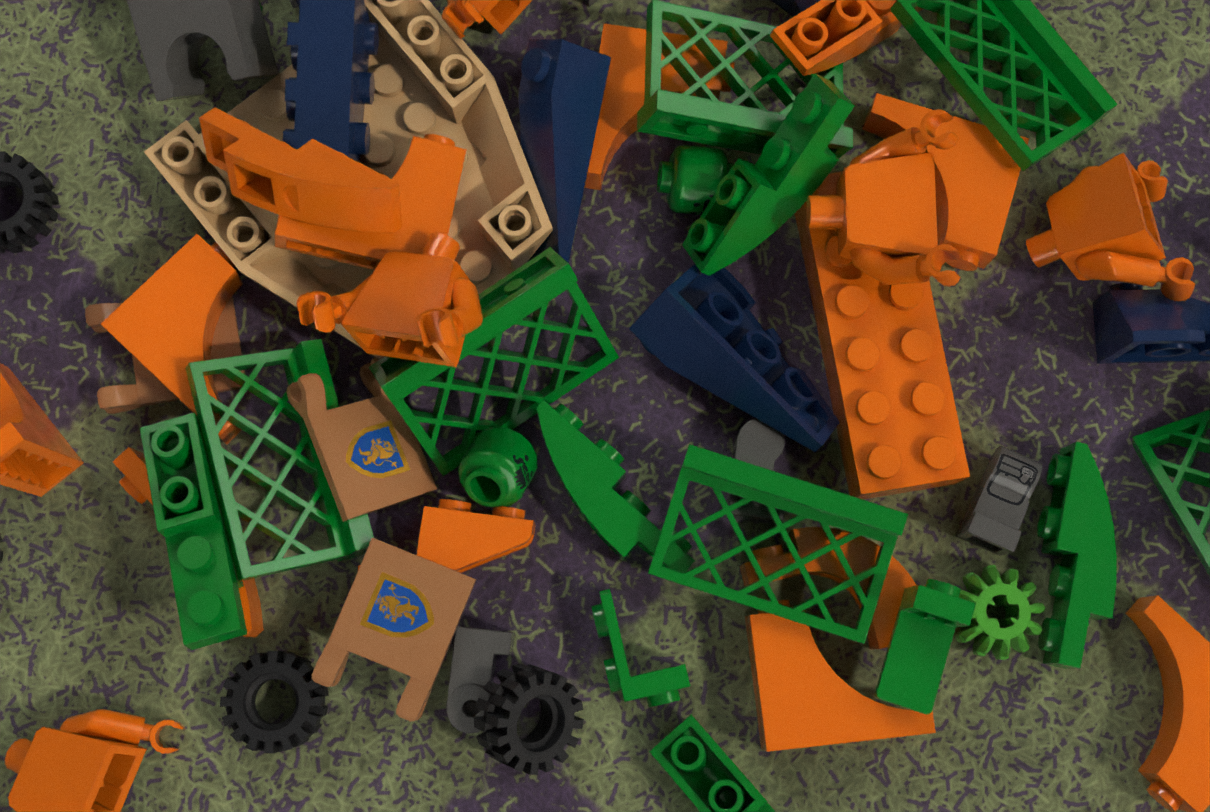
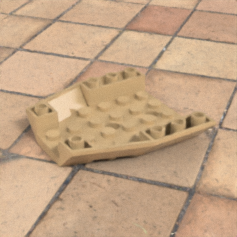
[144,0,553,359]

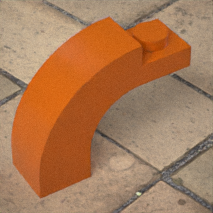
[740,527,916,650]

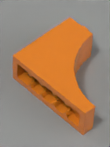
[584,23,735,190]
[862,93,1029,271]
[275,134,467,270]
[101,234,243,445]
[0,363,84,497]
[1125,595,1210,812]
[745,600,936,752]

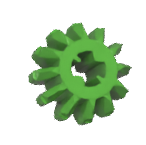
[955,565,1046,660]

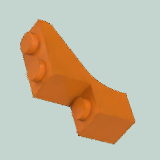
[358,499,536,573]

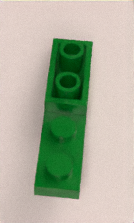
[682,73,855,276]
[536,400,695,573]
[140,413,247,650]
[1037,441,1117,669]
[649,714,775,812]

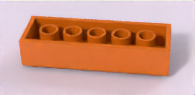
[795,172,970,499]

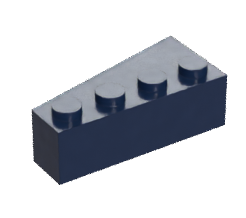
[283,0,379,163]

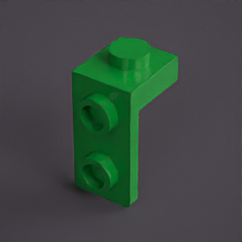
[875,579,976,714]
[591,589,690,707]

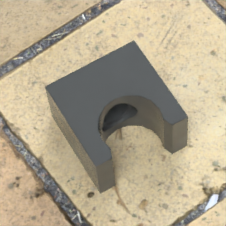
[127,0,279,101]

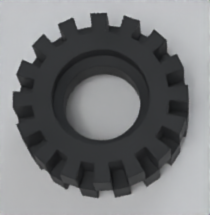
[0,152,59,253]
[220,651,329,753]
[474,663,584,775]

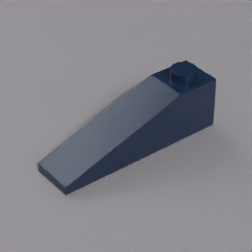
[518,39,611,263]
[629,264,840,452]
[1093,282,1210,364]

